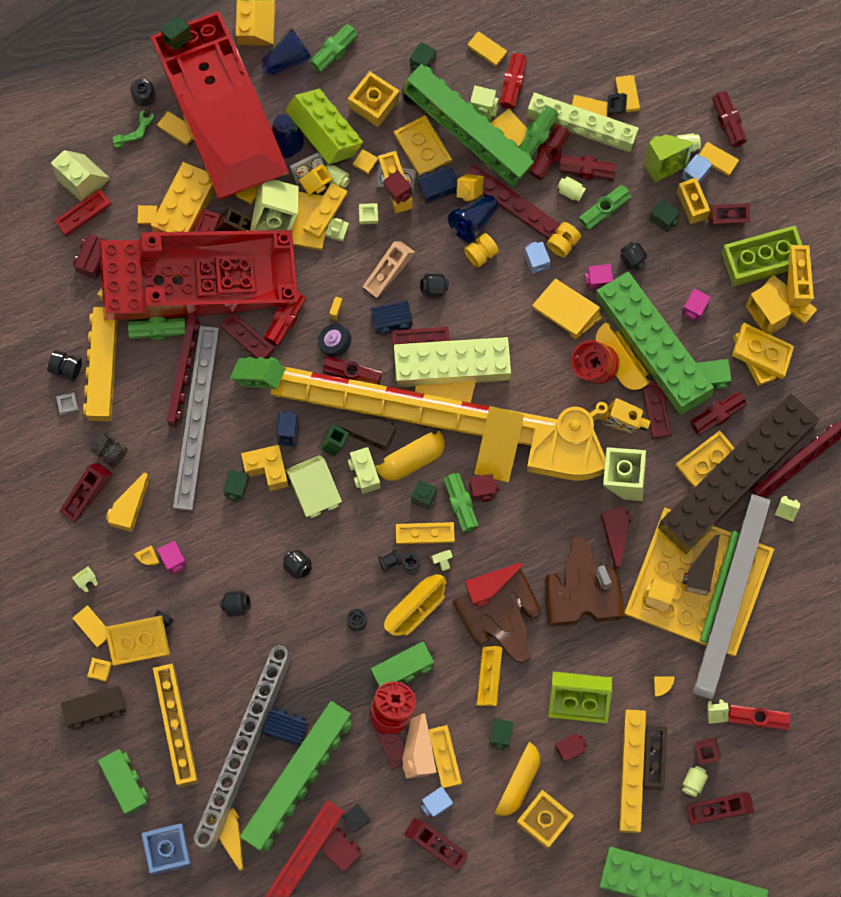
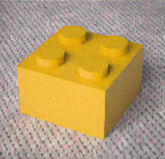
[348,71,400,127]
[746,283,791,335]
[516,790,574,850]

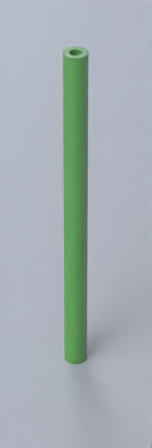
[700,531,740,643]

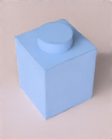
[682,154,712,184]
[524,242,550,274]
[421,786,453,819]

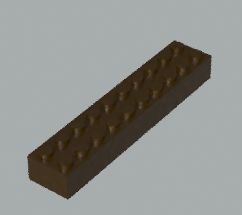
[658,394,819,554]

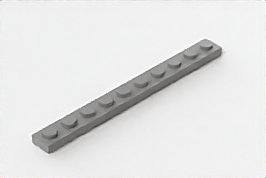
[173,326,219,512]

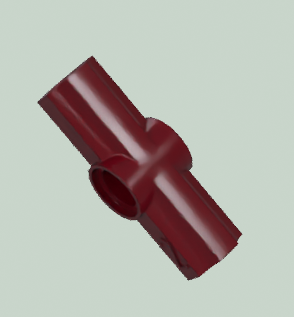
[712,91,747,147]
[529,124,570,180]
[559,155,616,181]
[323,356,382,385]
[690,391,747,435]

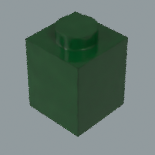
[160,17,192,51]
[410,42,436,71]
[649,199,680,232]
[318,424,349,457]
[223,470,250,502]
[411,479,437,510]
[489,718,514,750]

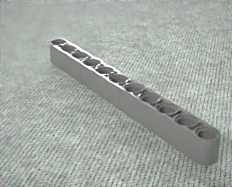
[693,494,770,700]
[194,646,291,852]

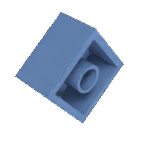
[142,824,192,875]

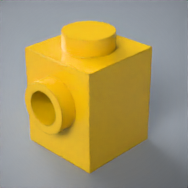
[299,164,333,195]
[457,174,483,201]

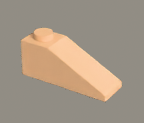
[363,241,416,298]
[402,714,437,779]

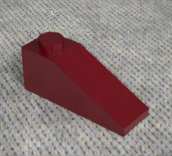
[60,462,113,522]
[600,506,631,571]
[686,793,754,825]
[403,818,468,871]

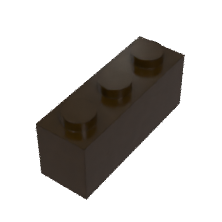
[61,686,127,730]
[643,725,667,790]

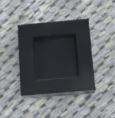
[607,93,627,114]
[342,804,370,833]

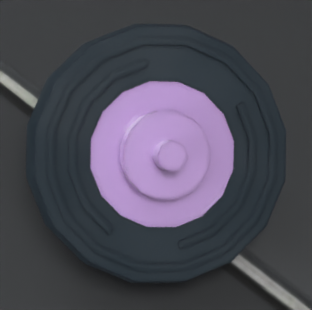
[318,323,351,357]

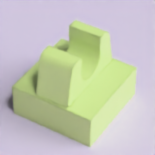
[359,203,378,224]
[325,218,349,242]
[775,496,800,522]
[430,550,453,571]
[72,567,98,592]
[707,699,729,724]

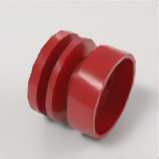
[571,340,619,384]
[369,681,416,734]

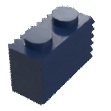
[417,166,457,204]
[371,300,413,335]
[276,411,299,447]
[262,708,309,747]

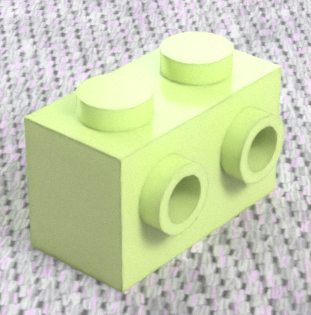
[470,86,499,123]
[348,447,380,494]

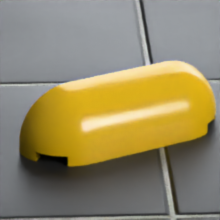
[596,323,650,390]
[375,430,445,481]
[384,574,447,636]
[495,742,541,816]

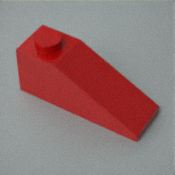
[465,562,523,607]

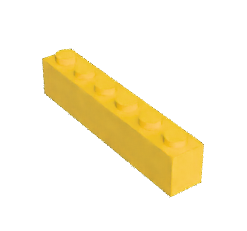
[83,307,118,422]
[153,664,199,788]
[618,710,646,834]

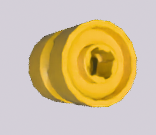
[547,222,581,258]
[464,233,499,268]

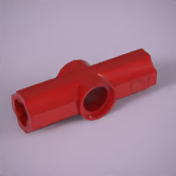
[499,53,527,109]
[264,291,306,346]
[728,705,790,731]

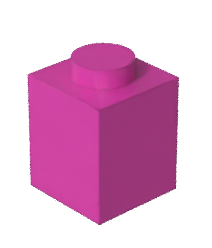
[585,264,613,290]
[682,289,711,322]
[157,540,187,574]

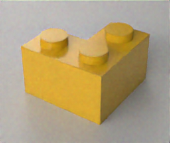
[241,445,289,491]

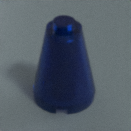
[260,27,313,75]
[271,114,304,158]
[447,194,498,243]

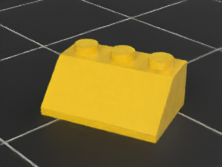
[236,0,275,46]

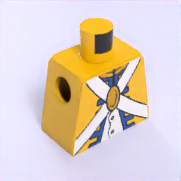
[602,398,650,433]

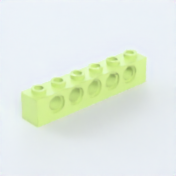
[527,93,638,153]

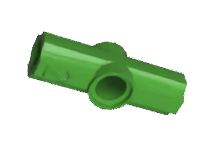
[310,24,358,73]
[518,104,559,157]
[578,185,632,231]
[128,317,186,340]
[443,473,479,533]

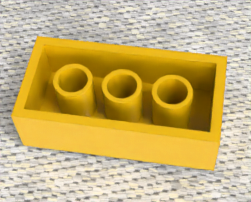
[151,162,215,232]

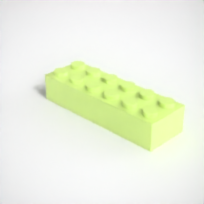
[394,337,511,388]

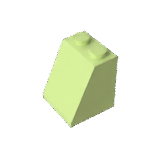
[51,150,110,201]
[250,179,298,231]
[603,447,646,501]
[285,455,342,518]

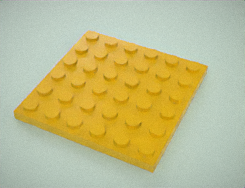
[625,507,774,657]

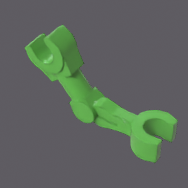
[112,110,154,149]

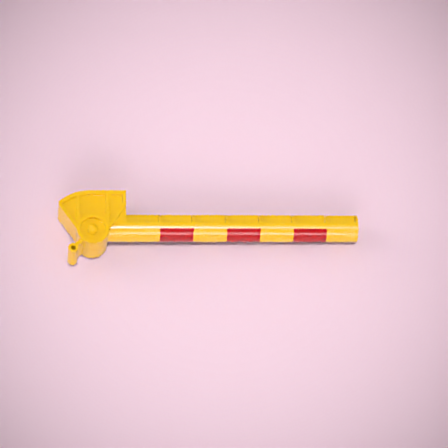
[271,367,608,481]

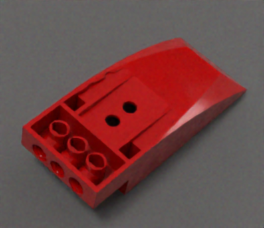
[150,11,289,200]
[99,230,298,320]

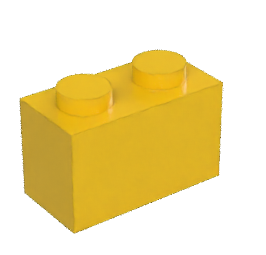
[677,178,710,224]
[643,578,677,612]

